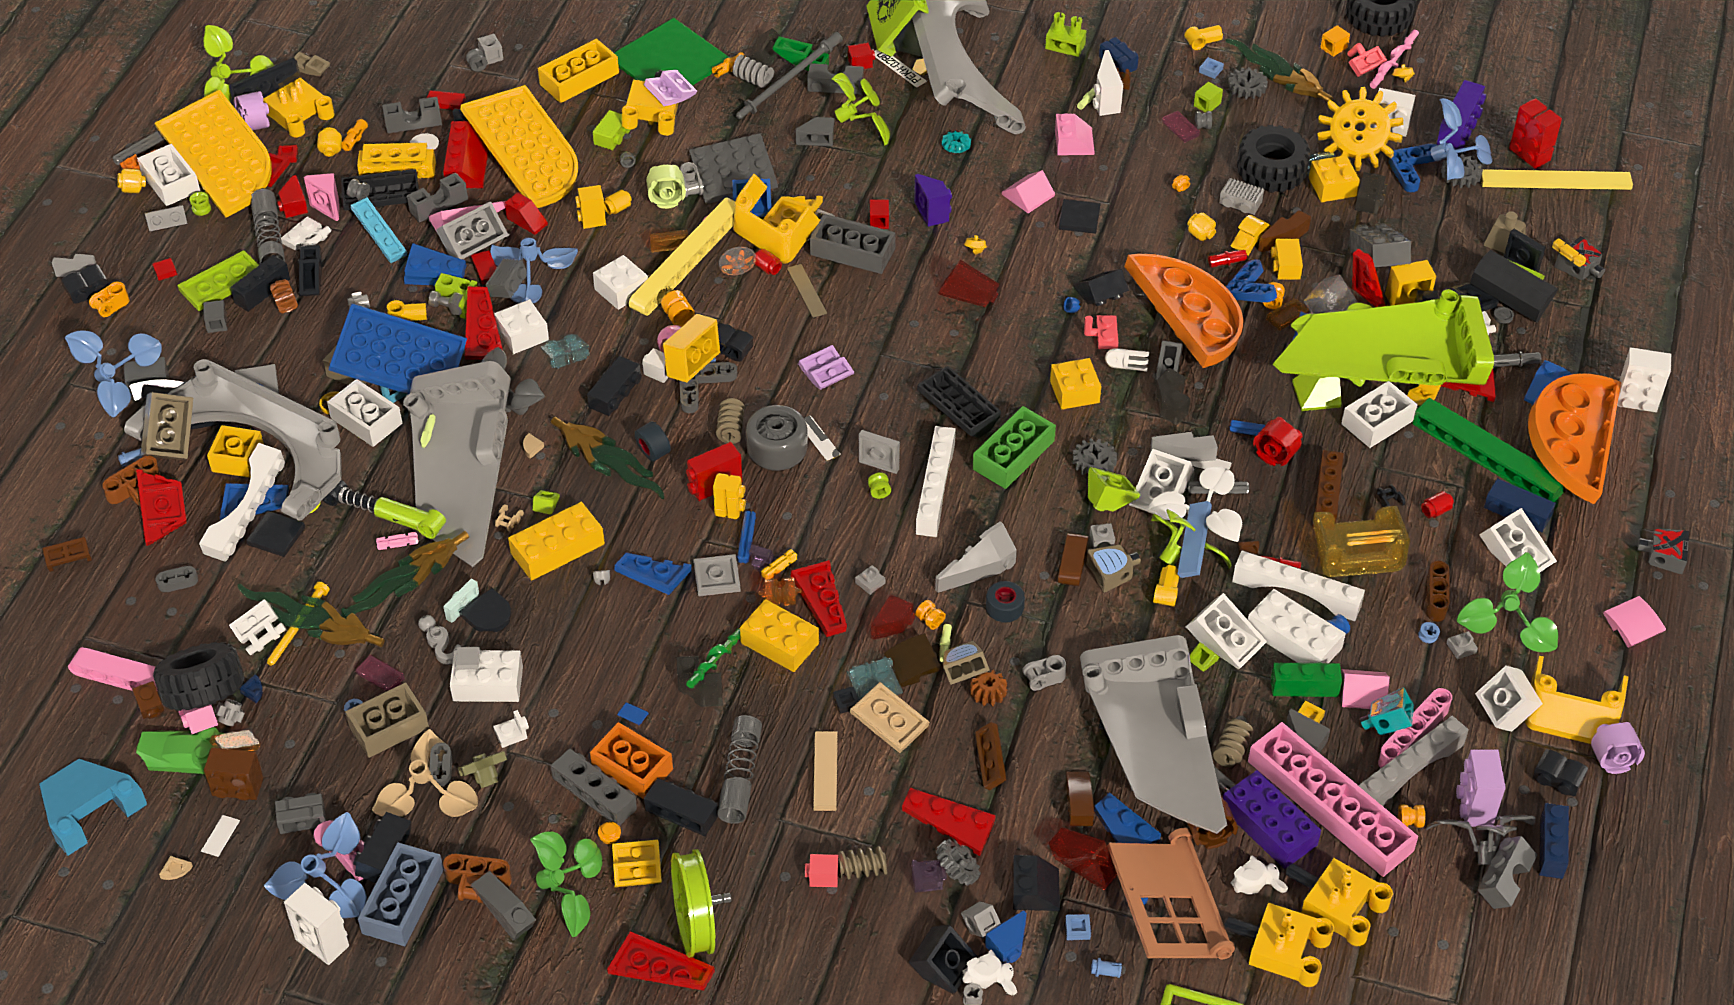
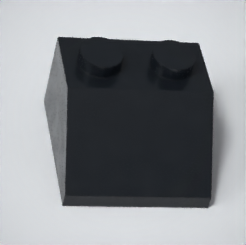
[1073,269,1129,306]
[1013,855,1060,911]
[909,925,978,994]

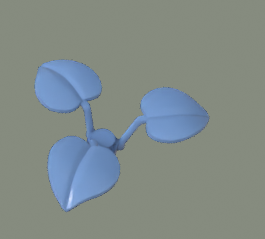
[1431,98,1492,180]
[491,238,578,304]
[65,331,162,418]
[264,812,367,918]

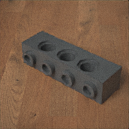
[551,749,637,826]

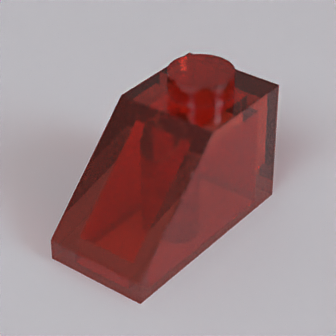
[871,595,915,640]

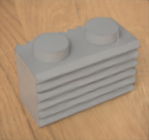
[1219,178,1264,215]

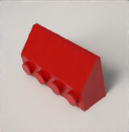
[443,121,489,188]

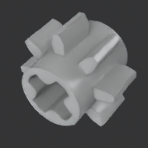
[347,291,370,309]
[215,699,245,726]

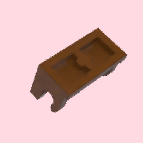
[42,537,92,572]

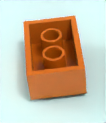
[590,722,673,799]

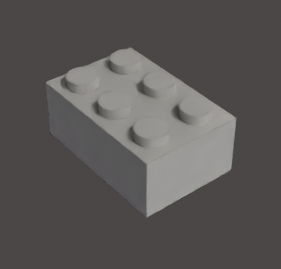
[436,201,509,259]

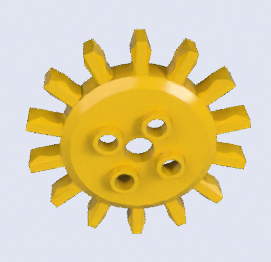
[1317,87,1403,171]

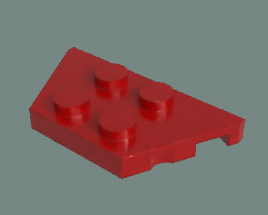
[136,469,187,546]

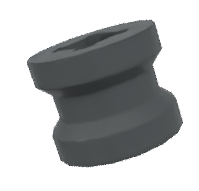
[466,49,488,72]
[1195,111,1212,130]
[347,179,370,201]

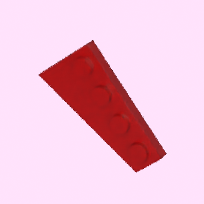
[791,560,847,637]

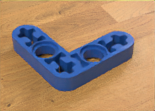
[1388,144,1437,192]
[1226,259,1277,302]

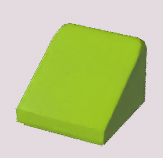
[533,490,560,514]
[1190,642,1220,672]

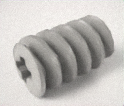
[733,54,774,88]

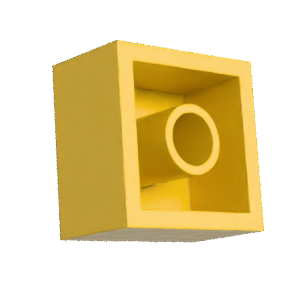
[1309,155,1360,202]
[1385,260,1436,306]
[1050,358,1101,410]
[207,425,264,478]

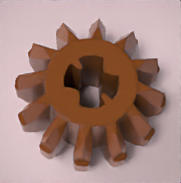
[270,279,298,314]
[970,669,1007,706]

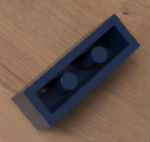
[1484,478,1556,532]
[1539,803,1569,879]

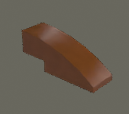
[1258,210,1311,252]
[1066,772,1094,826]

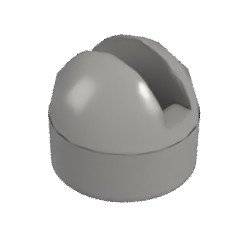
[593,570,610,586]

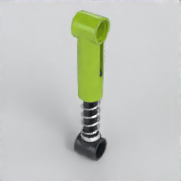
[322,480,446,539]

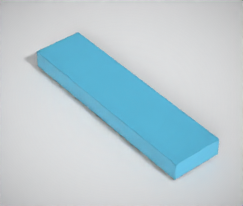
[351,198,407,263]

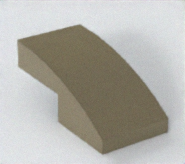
[294,52,330,76]

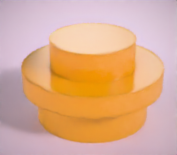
[1172,175,1190,192]
[598,822,621,844]

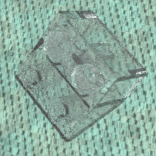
[1304,274,1358,314]

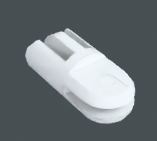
[1105,348,1149,371]

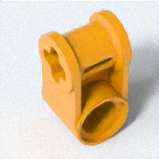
[89,282,129,317]

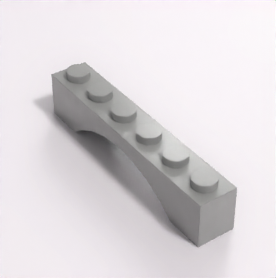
[1358,716,1469,806]

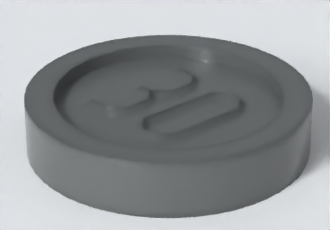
[1493,307,1514,324]

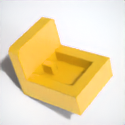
[1407,384,1441,406]

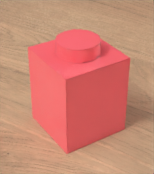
[805,854,838,887]

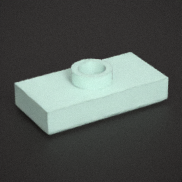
[444,579,479,623]

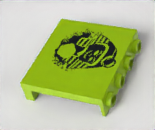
[866,0,929,57]

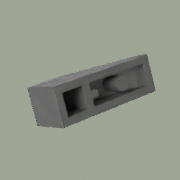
[470,871,536,941]

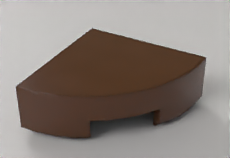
[1238,541,1259,555]

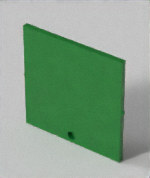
[614,18,730,86]

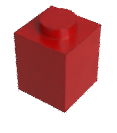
[848,43,875,69]
[870,200,889,229]

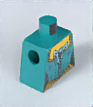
[1360,687,1414,735]

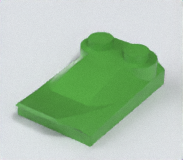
[136,727,225,774]

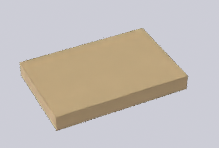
[850,682,930,753]

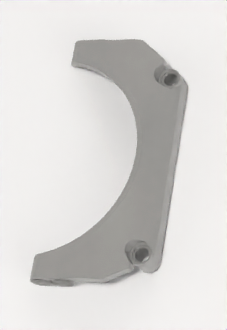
[912,0,1026,134]
[124,359,342,521]

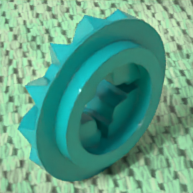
[942,130,971,153]

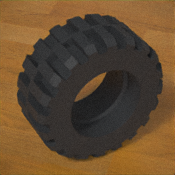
[1346,0,1416,37]
[1237,125,1310,193]
[153,642,245,711]

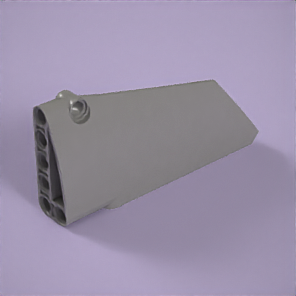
[403,361,511,567]
[1080,635,1227,834]

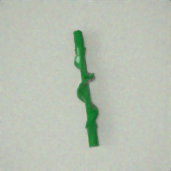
[686,628,741,688]

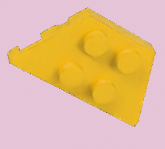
[763,196,823,228]

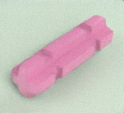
[376,532,418,550]

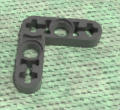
[680,362,738,413]

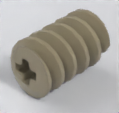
[716,398,745,444]
[1213,719,1253,768]
[838,846,887,880]

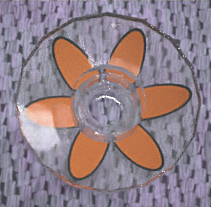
[719,247,756,276]

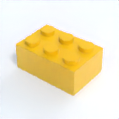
[663,314,720,383]
[740,599,819,672]

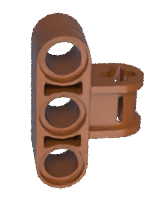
[103,456,160,506]
[443,854,512,903]

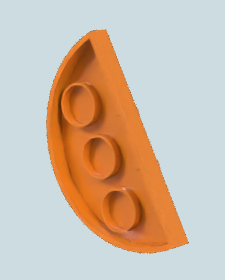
[1124,254,1243,368]
[1528,374,1621,504]

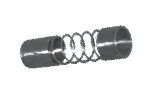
[251,189,285,264]
[717,715,762,824]

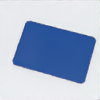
[617,703,648,725]

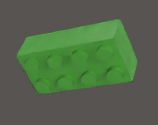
[973,406,1056,489]

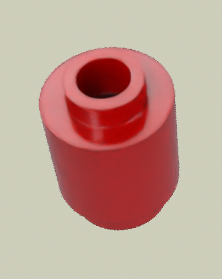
[754,249,782,275]
[1421,491,1454,518]

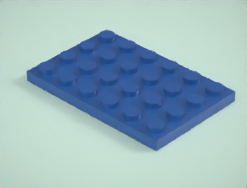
[329,304,467,394]

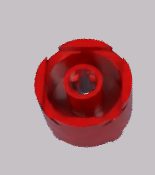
[1253,417,1303,466]

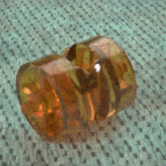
[759,577,802,606]

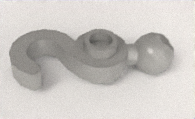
[418,615,461,664]

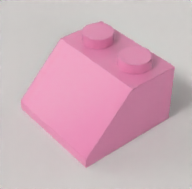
[1055,114,1094,155]

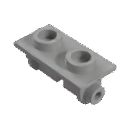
[145,205,187,231]

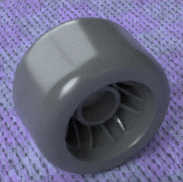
[746,405,808,471]

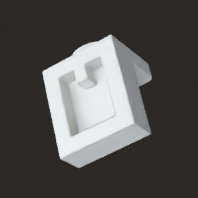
[493,710,529,748]

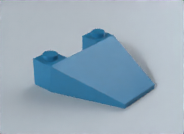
[39,759,147,856]

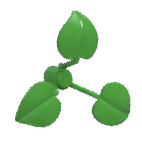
[1457,552,1558,652]
[530,832,602,937]

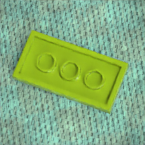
[177,250,259,311]

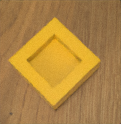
[1298,701,1325,723]

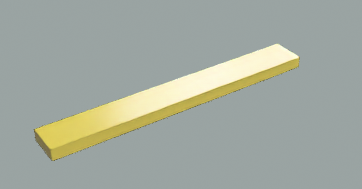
[1481,170,1633,190]

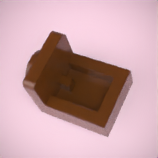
[132,681,165,719]

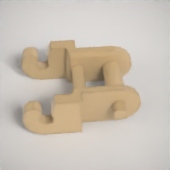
[495,504,524,531]

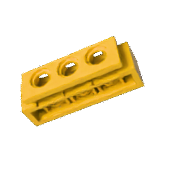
[357,143,436,178]

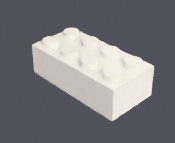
[1248,589,1346,663]

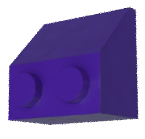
[914,174,952,227]

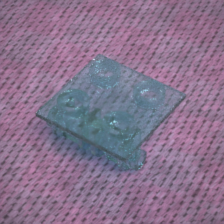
[541,334,590,368]
[847,657,903,700]

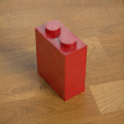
[686,442,742,501]

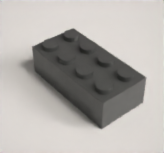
[810,214,895,274]
[1350,223,1411,267]

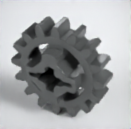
[1228,67,1268,99]
[1441,154,1483,188]
[1072,438,1117,475]
[936,839,981,886]

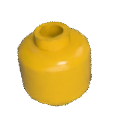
[317,128,342,156]
[117,169,146,193]
[1187,212,1216,241]

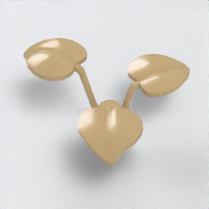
[372,729,478,817]

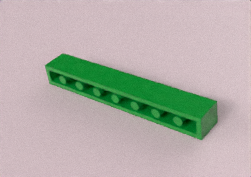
[1413,397,1565,502]

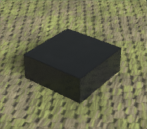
[833,686,860,714]

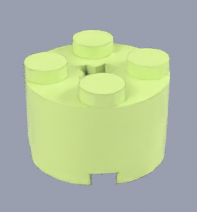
[646,165,686,209]

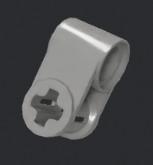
[680,162,703,197]
[1022,655,1066,691]

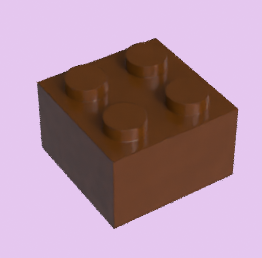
[204,748,264,800]

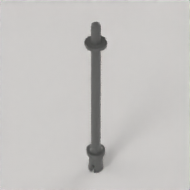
[736,32,843,119]

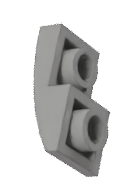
[52,254,97,277]

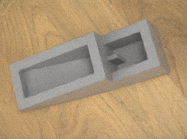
[1150,432,1218,461]

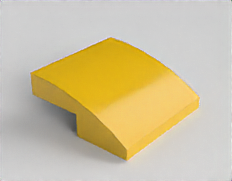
[612,840,662,887]

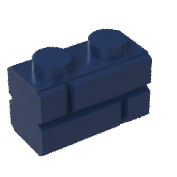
[1099,37,1139,72]

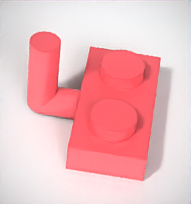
[1347,43,1387,77]
[1084,315,1118,349]

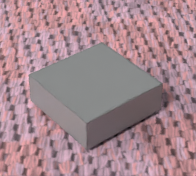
[456,647,480,670]

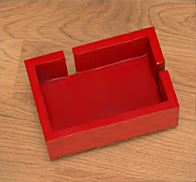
[1509,98,1562,169]

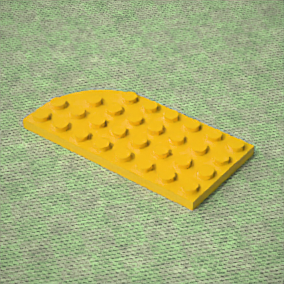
[460,85,578,208]
[155,90,272,218]

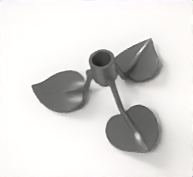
[482,347,545,415]
[1427,815,1536,865]

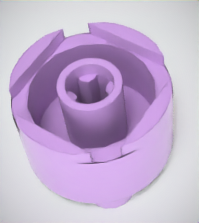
[234,91,270,131]
[1591,722,1645,774]

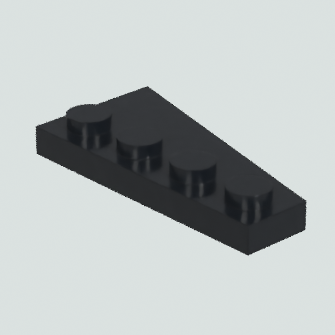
[229,58,300,106]

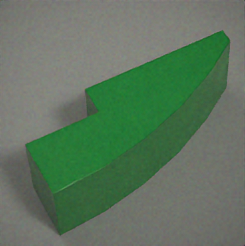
[773,36,829,71]

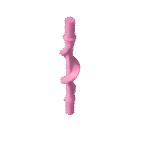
[1370,30,1419,89]

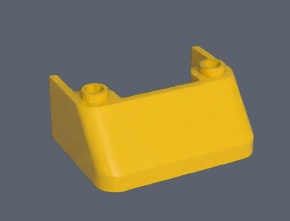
[733,174,821,264]
[1525,656,1628,744]

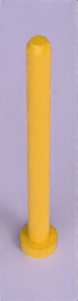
[267,582,330,666]

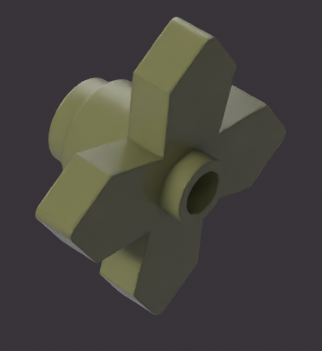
[457,751,507,788]

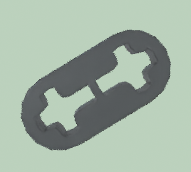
[156,566,198,592]
[429,743,452,786]

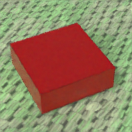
[277,145,298,163]
[152,258,177,281]

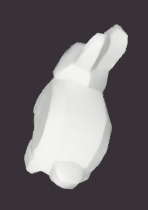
[1231,855,1288,894]
[963,950,1017,996]

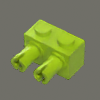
[1045,12,1087,57]

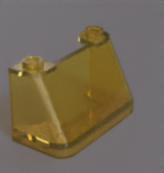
[1313,506,1410,577]

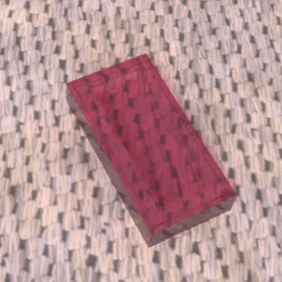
[1163,111,1200,142]
[356,655,405,691]

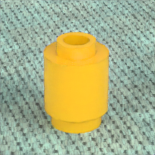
[604,189,632,215]

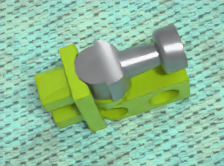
[428,273,478,319]

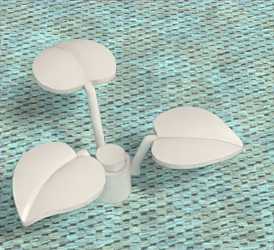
[1148,467,1242,542]

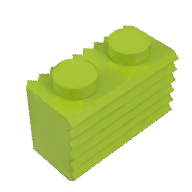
[593,110,631,150]

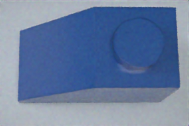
[985,910,1027,964]

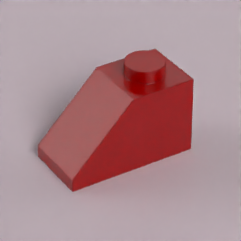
[277,175,308,218]
[505,192,548,235]

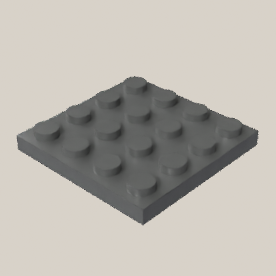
[689,133,778,204]

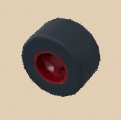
[635,421,671,462]
[986,581,1025,623]

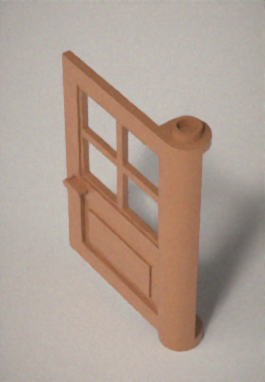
[1107,828,1235,959]

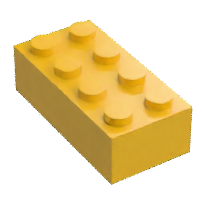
[538,39,619,103]
[508,502,605,581]

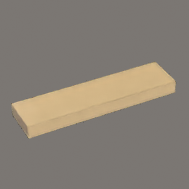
[814,732,837,811]

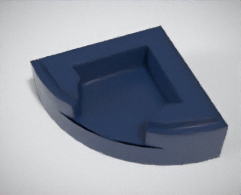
[240,674,263,703]

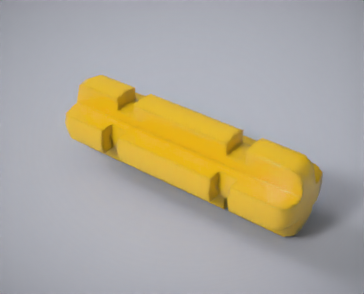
[1552,239,1586,267]
[761,549,797,580]

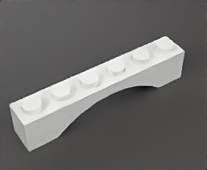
[916,426,955,537]
[199,443,285,562]
[1232,551,1365,621]

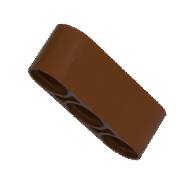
[1058,533,1089,587]
[1426,560,1450,622]

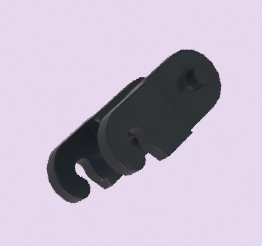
[1377,484,1406,511]

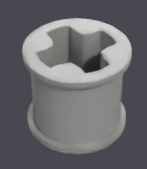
[963,984,983,1005]

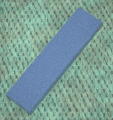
[1178,501,1212,578]

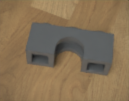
[808,63,864,95]
[382,97,442,133]
[407,173,468,222]
[1478,836,1537,909]

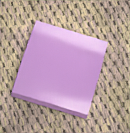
[644,70,697,106]
[798,345,854,390]

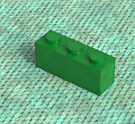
[1271,663,1342,697]

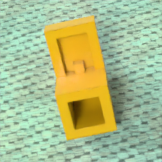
[1231,215,1271,256]

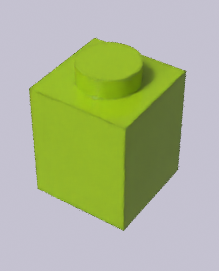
[1194,82,1223,112]

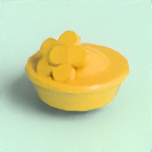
[1392,64,1415,82]
[964,235,987,255]

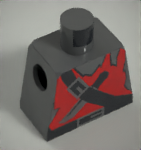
[1555,236,1605,280]
[1637,529,1689,574]

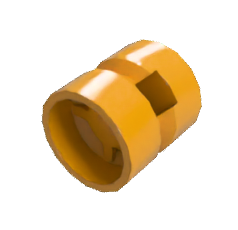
[661,290,695,327]

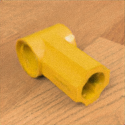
[1184,25,1223,50]
[387,300,427,321]
[1153,565,1179,607]

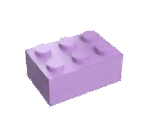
[1456,750,1505,827]

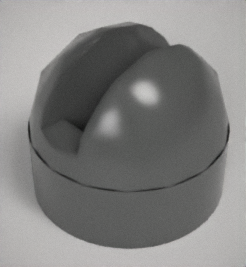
[620,151,635,168]

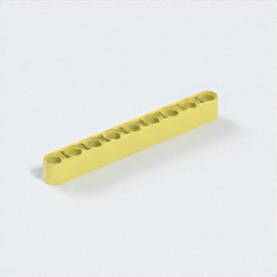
[629,197,735,316]

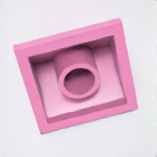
[1002,170,1055,213]
[304,173,339,221]
[1341,669,1389,709]

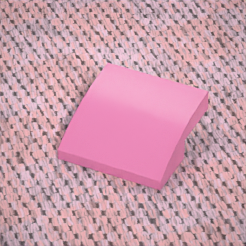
[1603,596,1666,648]

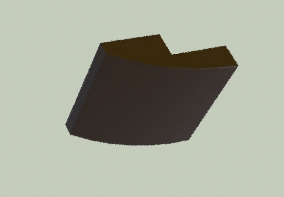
[884,633,940,688]

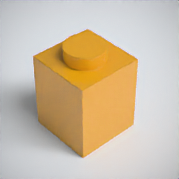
[1320,26,1350,57]

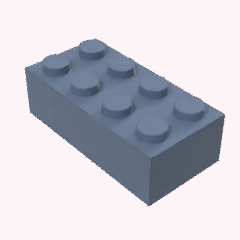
[358,843,444,946]

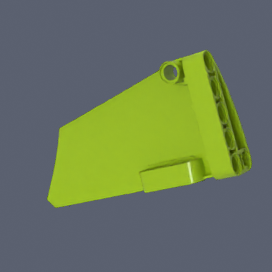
[1273,289,1494,386]

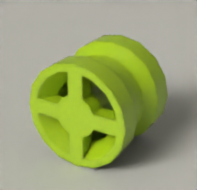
[190,192,211,216]
[868,473,891,499]

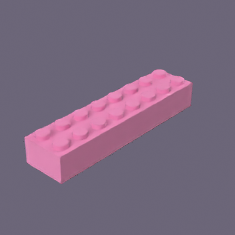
[1248,722,1418,877]

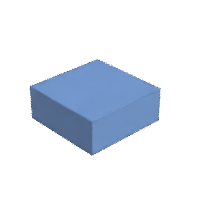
[1199,57,1224,79]
[1065,914,1091,940]

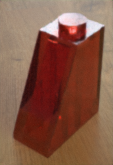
[938,260,1000,307]
[1048,828,1117,890]

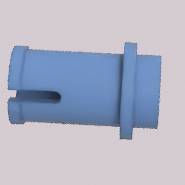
[118,448,144,467]
[1091,958,1122,978]

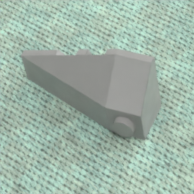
[935,521,1017,593]

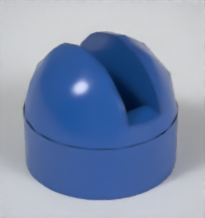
[1064,297,1080,313]

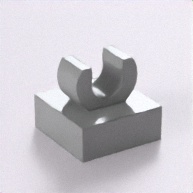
[855,565,885,595]
[1447,631,1478,660]

